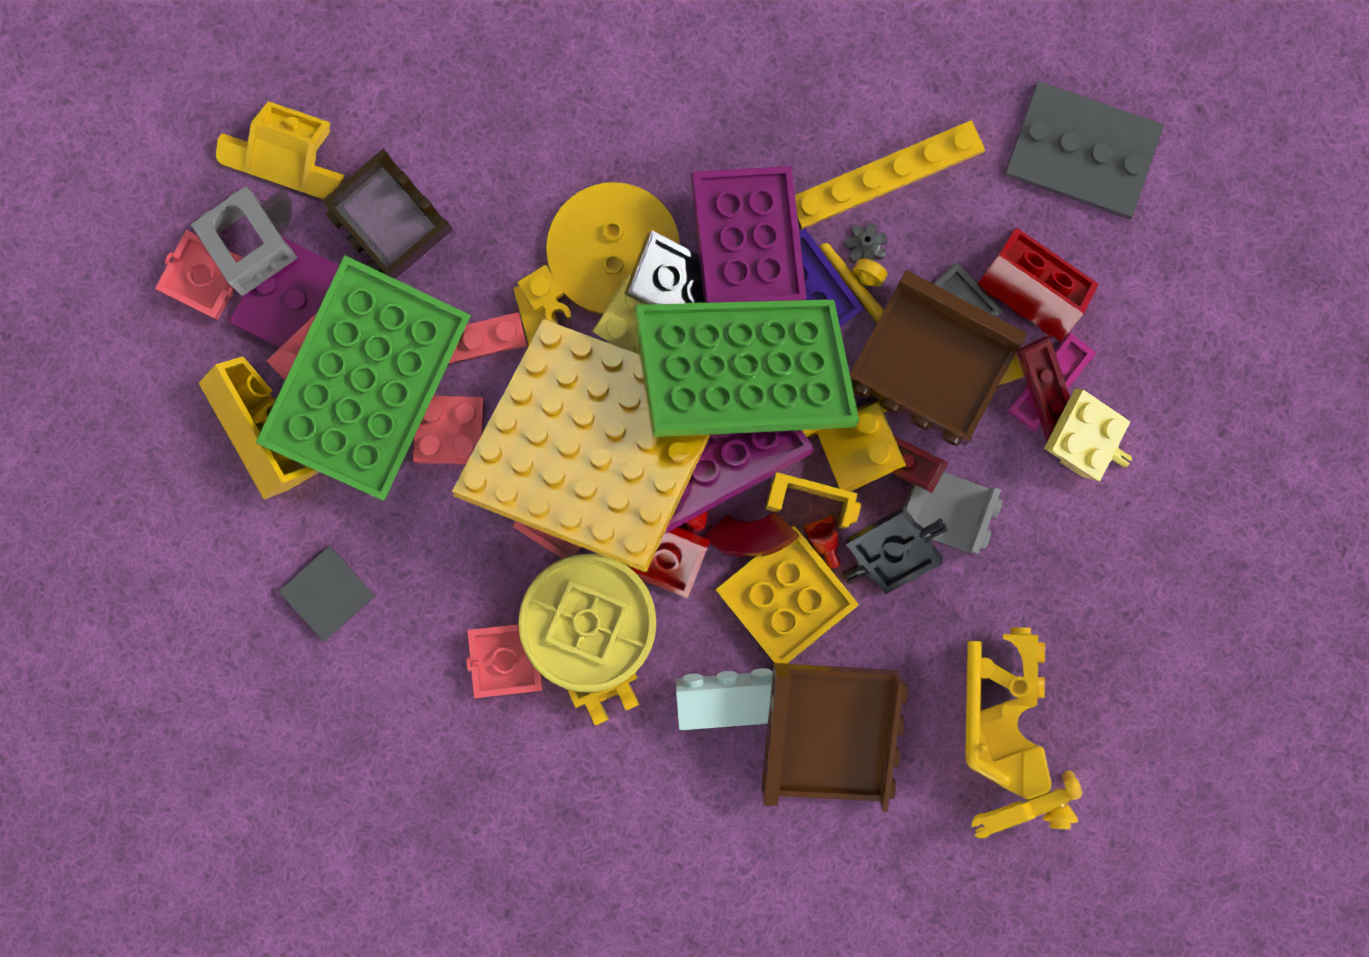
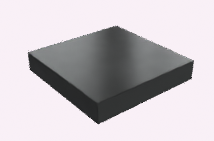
[279,546,376,642]

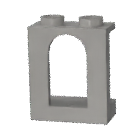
[191,186,298,296]

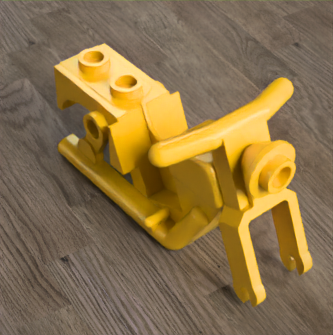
[965,627,1082,838]

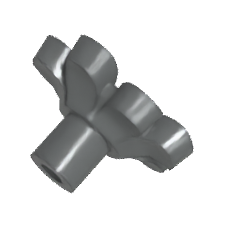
[844,224,888,263]

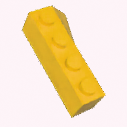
[199,356,319,500]

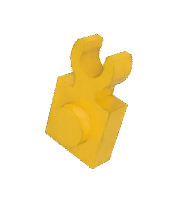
[517,265,571,324]

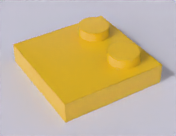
[817,403,906,492]

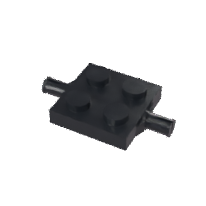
[843,506,947,594]

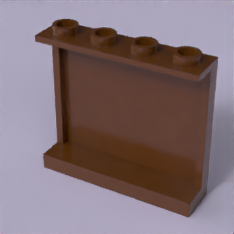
[849,270,1028,447]
[761,663,908,812]

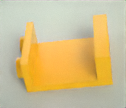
[765,472,861,530]

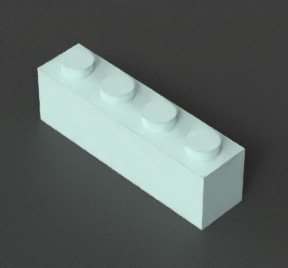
[676,668,773,730]

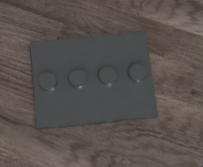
[1004,81,1164,219]

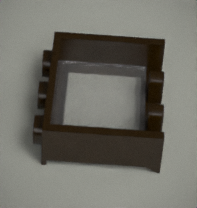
[322,148,453,279]

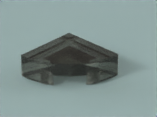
[261,188,292,236]

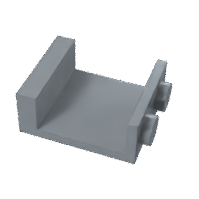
[904,472,1003,554]

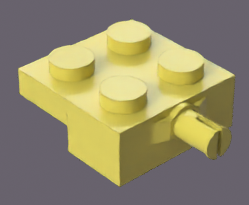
[592,274,643,354]
[1044,388,1132,481]

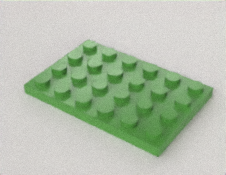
[256,255,471,501]
[634,300,859,437]

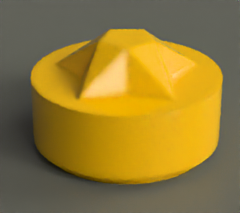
[852,258,888,287]

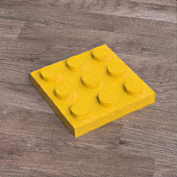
[715,525,859,664]

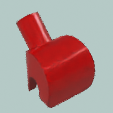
[803,515,841,569]

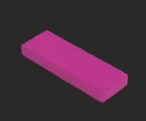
[1007,332,1096,432]

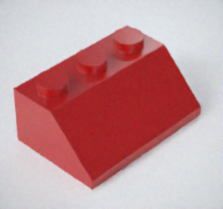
[978,227,1099,342]

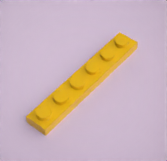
[795,120,985,230]

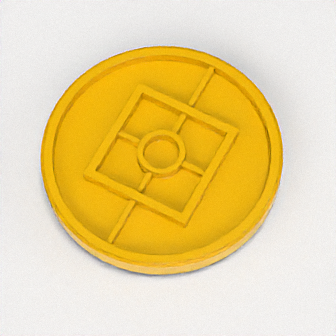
[546,182,680,315]

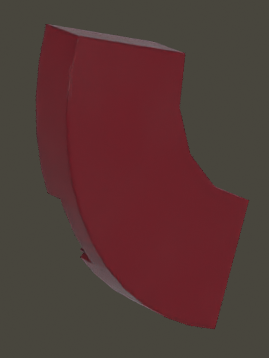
[703,512,799,558]

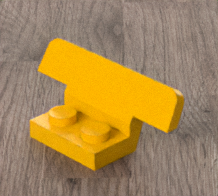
[216,101,345,199]

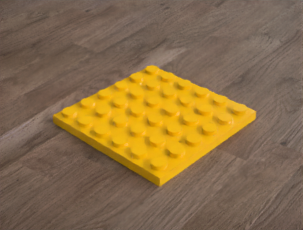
[452,319,711,572]

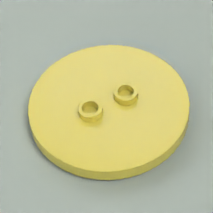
[519,554,657,692]

